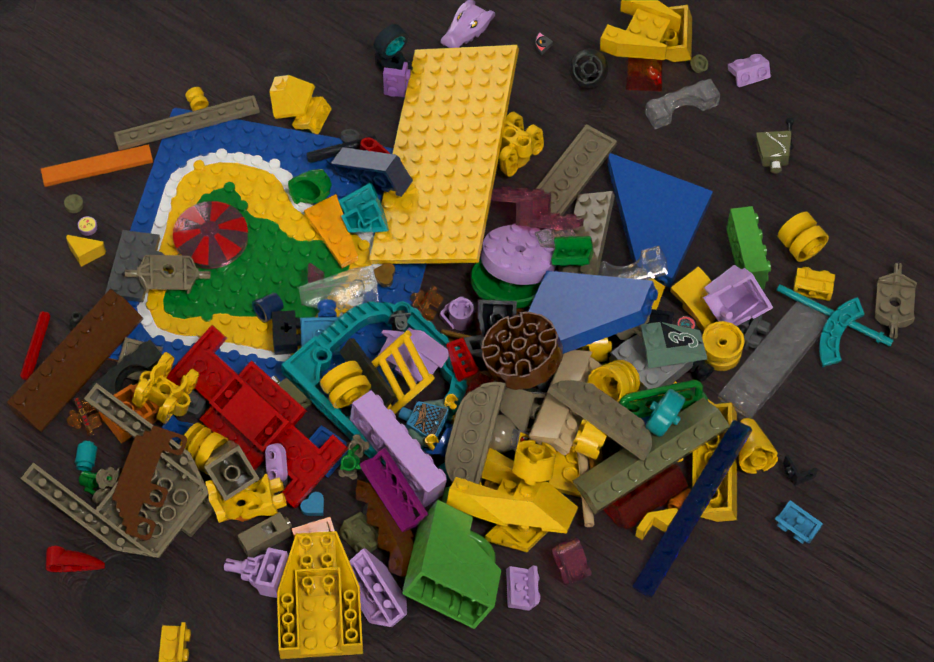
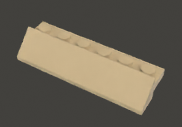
[529,350,602,456]

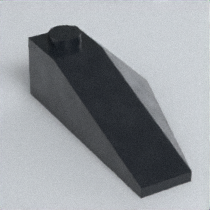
[478,299,517,339]

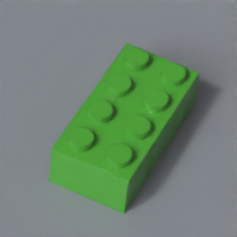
[726,206,771,290]

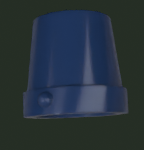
[252,292,284,323]

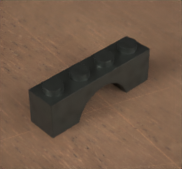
[88,340,163,395]

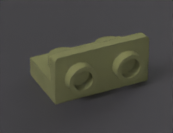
[339,512,379,554]

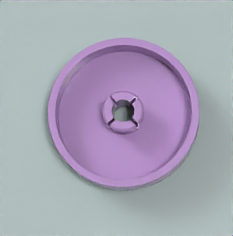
[481,224,556,285]

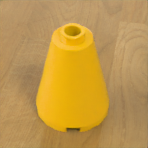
[737,418,778,474]

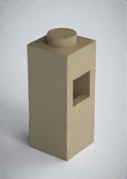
[238,512,292,557]

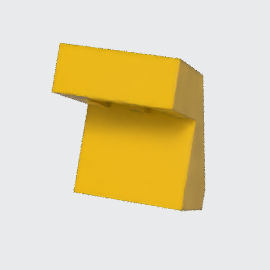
[635,508,679,540]

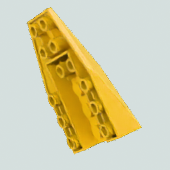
[277,531,363,659]

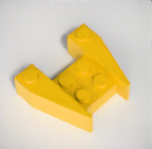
[600,0,681,60]

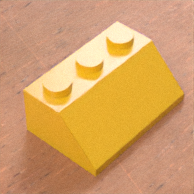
[663,5,692,62]

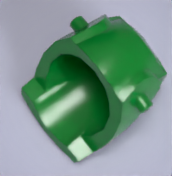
[288,169,332,204]

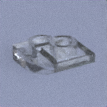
[535,227,576,248]

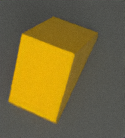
[66,235,106,267]

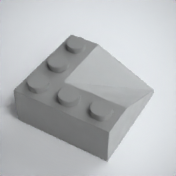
[610,333,694,399]

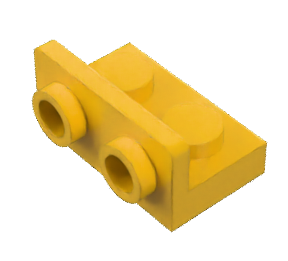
[158,622,191,662]

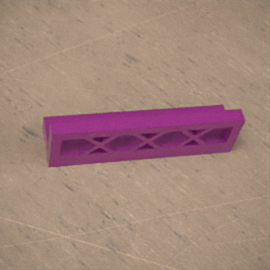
[360,448,429,532]

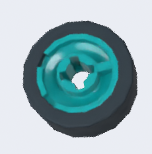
[373,24,408,59]

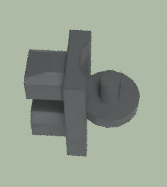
[737,314,771,351]

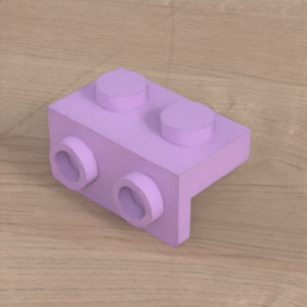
[728,54,771,87]
[506,565,540,611]

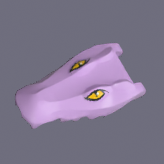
[441,0,495,48]

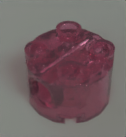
[551,537,592,584]

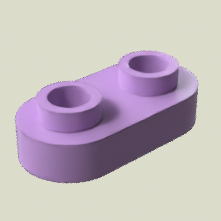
[265,443,288,482]

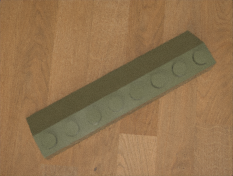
[572,398,730,515]

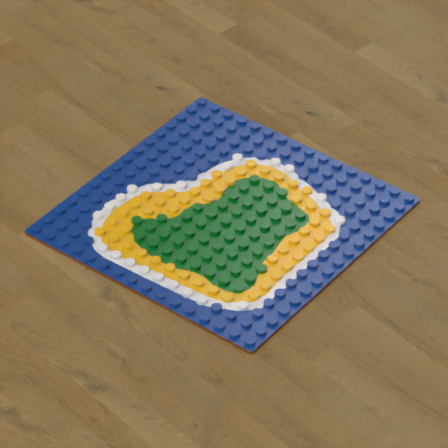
[107,108,427,408]

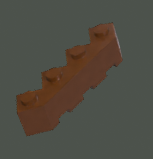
[356,479,414,576]

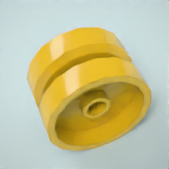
[702,321,745,371]
[320,361,371,409]

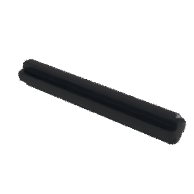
[306,135,378,163]

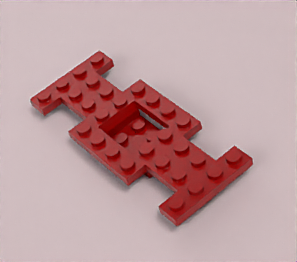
[167,325,348,508]

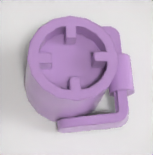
[439,297,475,331]

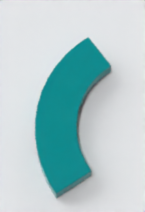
[819,297,865,367]

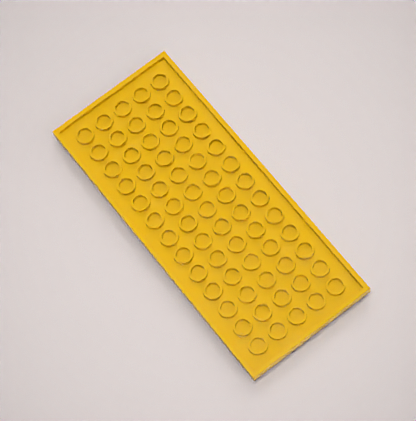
[369,45,519,264]

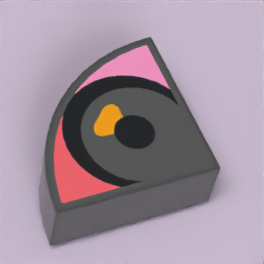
[535,32,553,56]

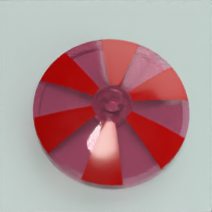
[173,201,248,269]

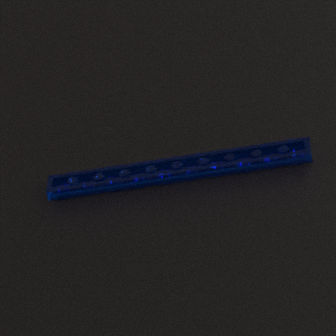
[633,420,752,598]

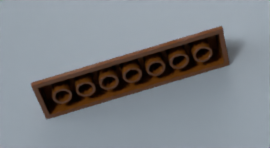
[7,289,143,432]

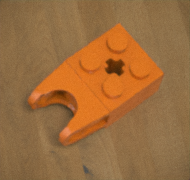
[99,383,160,444]

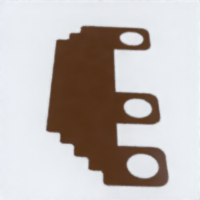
[112,426,187,541]

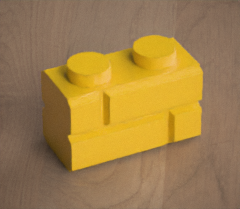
[793,267,835,301]

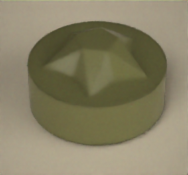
[690,54,708,73]
[64,194,84,213]

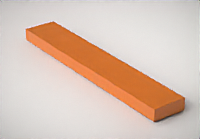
[41,144,153,187]

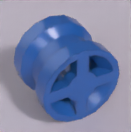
[317,299,337,317]

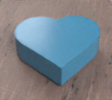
[300,492,324,516]

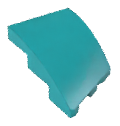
[338,183,389,233]

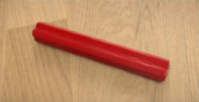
[20,311,51,380]

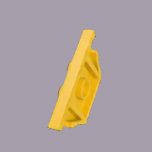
[485,524,548,552]

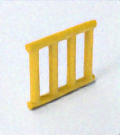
[371,330,435,414]

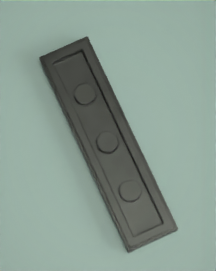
[340,338,396,408]

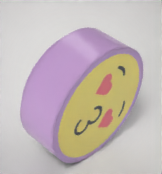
[78,216,97,236]

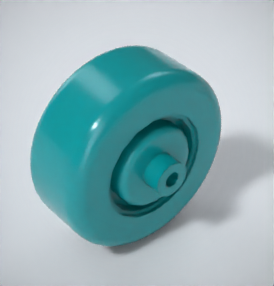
[646,389,685,437]

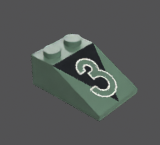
[641,322,707,368]

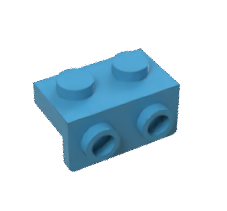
[775,500,824,544]

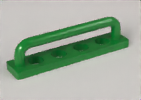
[619,380,708,418]

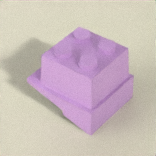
[703,265,773,326]
[378,328,449,383]

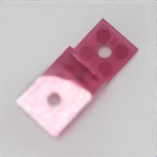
[491,186,584,230]

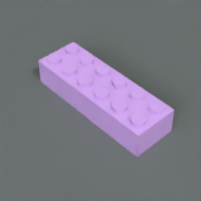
[350,390,447,508]

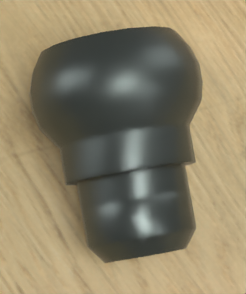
[70,312,84,330]

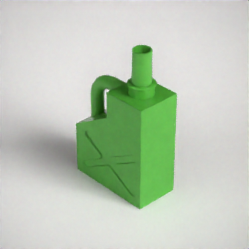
[402,486,501,629]

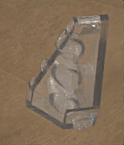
[299,265,379,310]

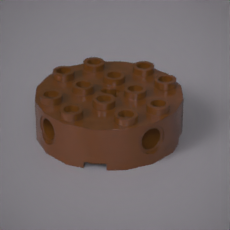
[482,312,563,390]

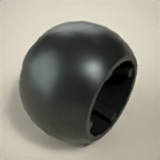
[569,49,609,88]

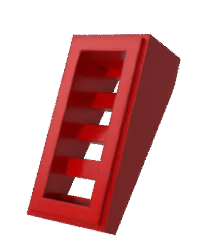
[446,337,479,382]

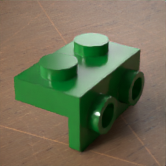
[551,236,594,266]

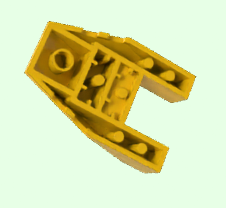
[446,448,578,534]

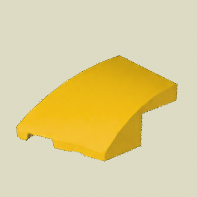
[670,266,716,332]

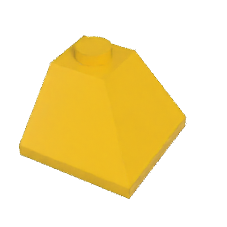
[270,75,315,119]

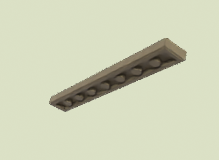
[114,95,260,151]

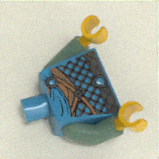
[398,394,458,450]

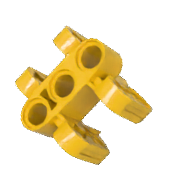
[499,111,544,177]
[132,352,199,424]

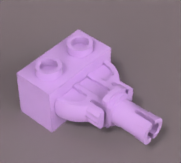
[224,548,289,598]

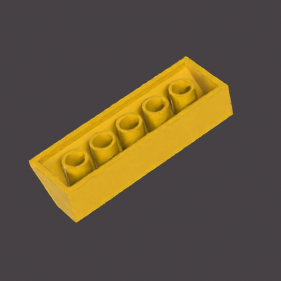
[692,403,737,522]

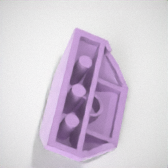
[349,548,407,627]

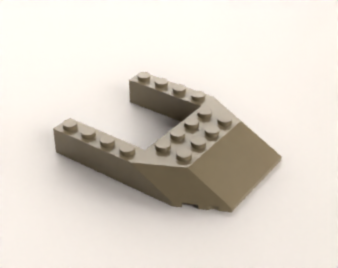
[21,383,209,558]

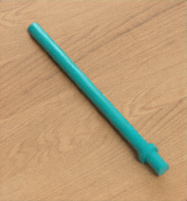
[776,284,894,347]

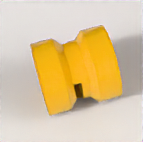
[185,87,209,111]

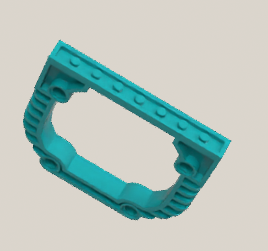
[281,301,468,477]

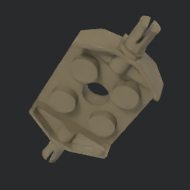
[875,263,917,338]

